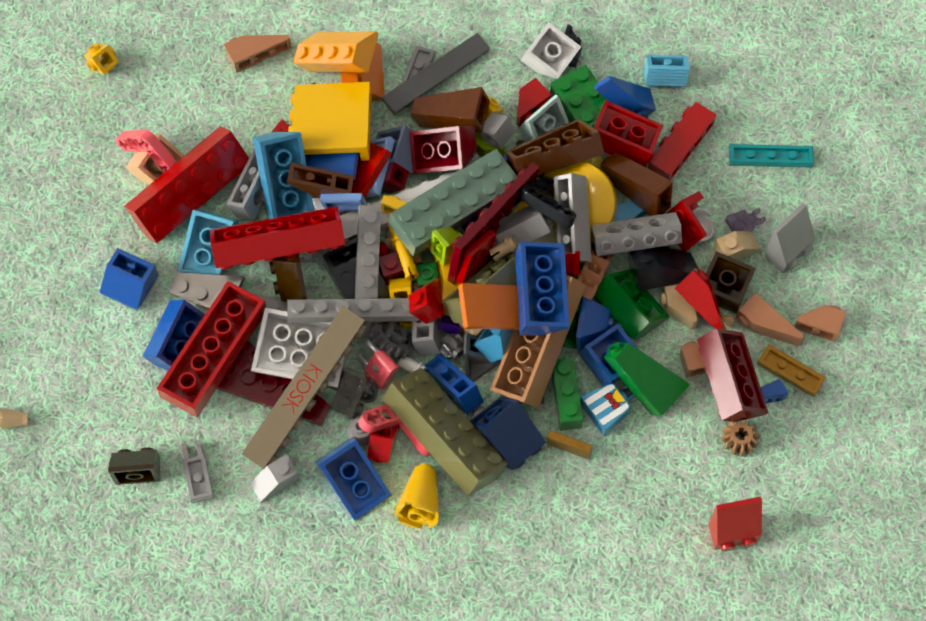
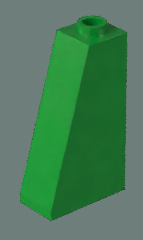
[604,342,690,416]

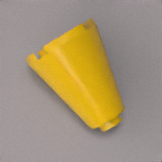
[394,463,439,529]

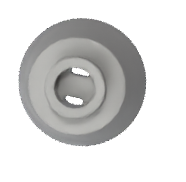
[346,417,371,446]

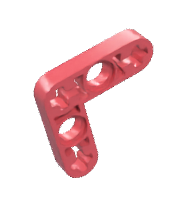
[116,130,177,173]
[358,404,431,456]

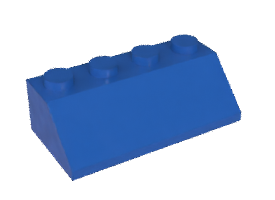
[515,242,570,336]

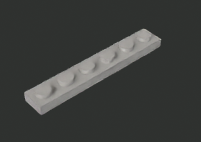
[355,205,381,336]
[287,298,420,323]

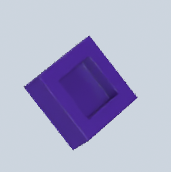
[438,314,461,334]

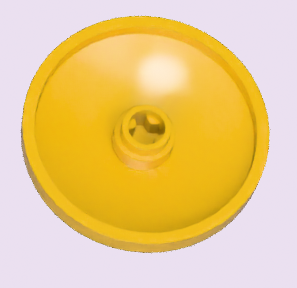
[543,162,617,244]

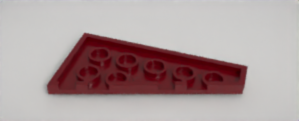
[447,162,539,285]

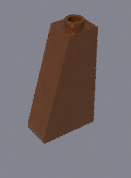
[410,87,490,133]
[601,152,673,216]

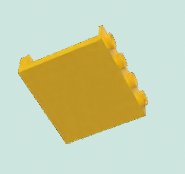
[289,82,372,161]

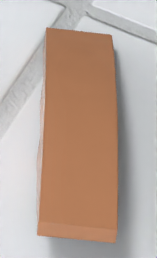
[577,247,613,300]

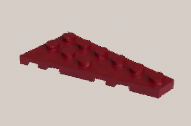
[217,341,330,427]

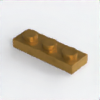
[757,344,826,397]

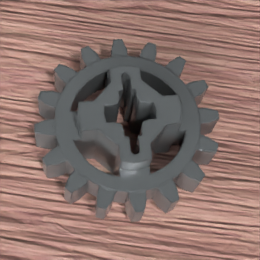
[370,321,415,359]

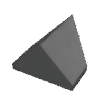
[464,333,501,382]

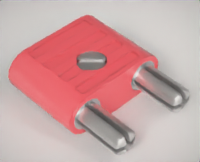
[357,340,399,390]

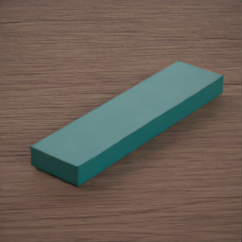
[729,144,814,168]

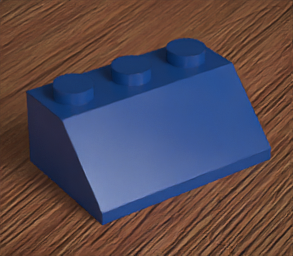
[142,299,205,371]

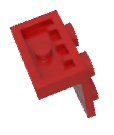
[666,191,707,251]

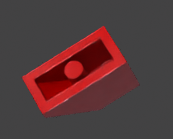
[409,278,444,324]
[367,416,400,463]

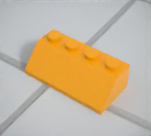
[293,31,379,72]

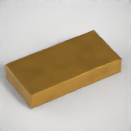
[547,430,592,459]

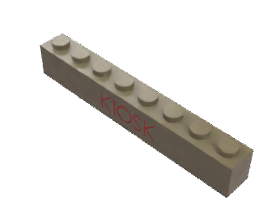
[242,306,367,469]

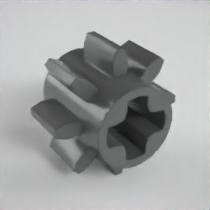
[440,333,464,360]

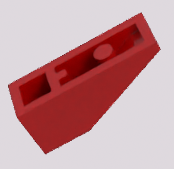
[674,268,726,330]

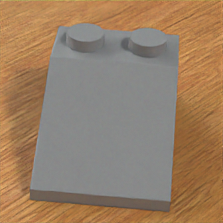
[764,203,815,273]

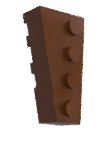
[505,119,604,176]

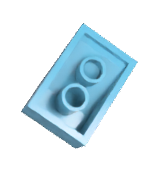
[177,209,240,275]

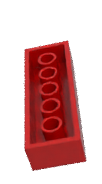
[124,126,249,243]
[210,206,345,269]
[156,281,267,418]

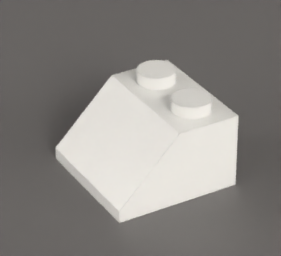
[520,22,581,79]

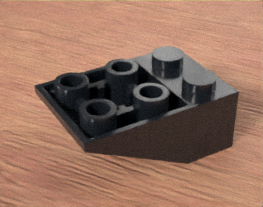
[322,237,390,299]

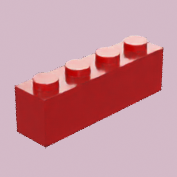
[648,102,717,181]

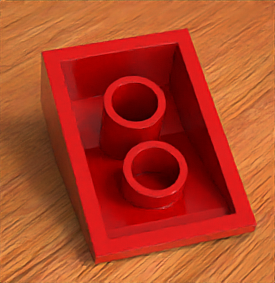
[708,496,762,552]

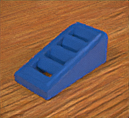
[761,379,788,404]

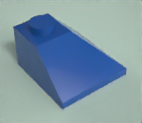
[576,297,614,354]

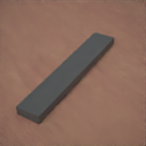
[381,33,490,115]

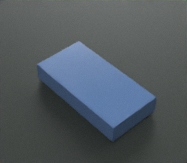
[320,193,368,211]

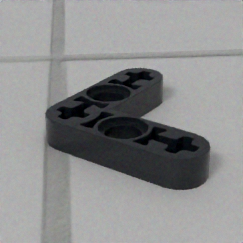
[519,176,577,227]

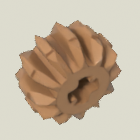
[721,420,760,457]

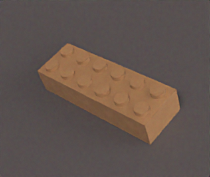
[490,275,586,409]

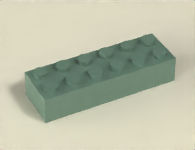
[388,149,517,257]

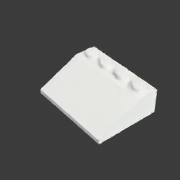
[251,308,346,388]

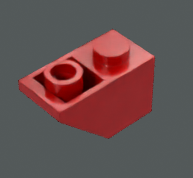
[516,78,552,127]

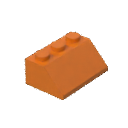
[341,43,384,101]

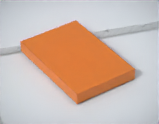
[458,283,519,330]

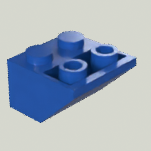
[100,248,159,311]

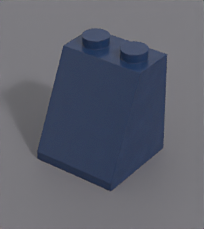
[470,396,546,470]

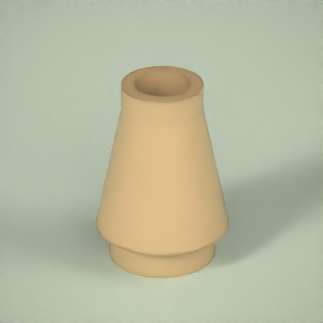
[0,408,28,430]

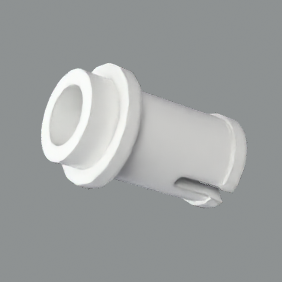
[398,357,427,373]

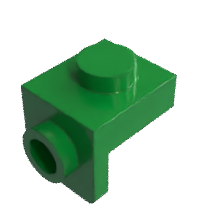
[415,262,439,287]

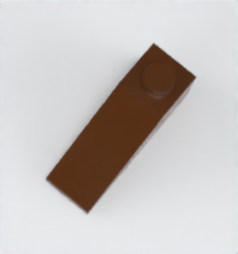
[287,163,354,199]

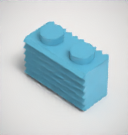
[643,54,689,88]

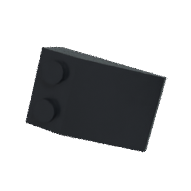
[628,246,699,291]

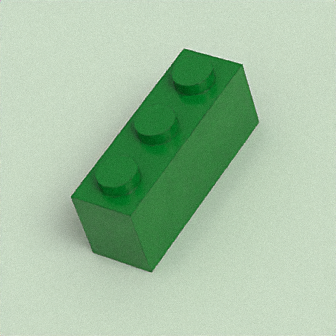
[551,358,583,431]

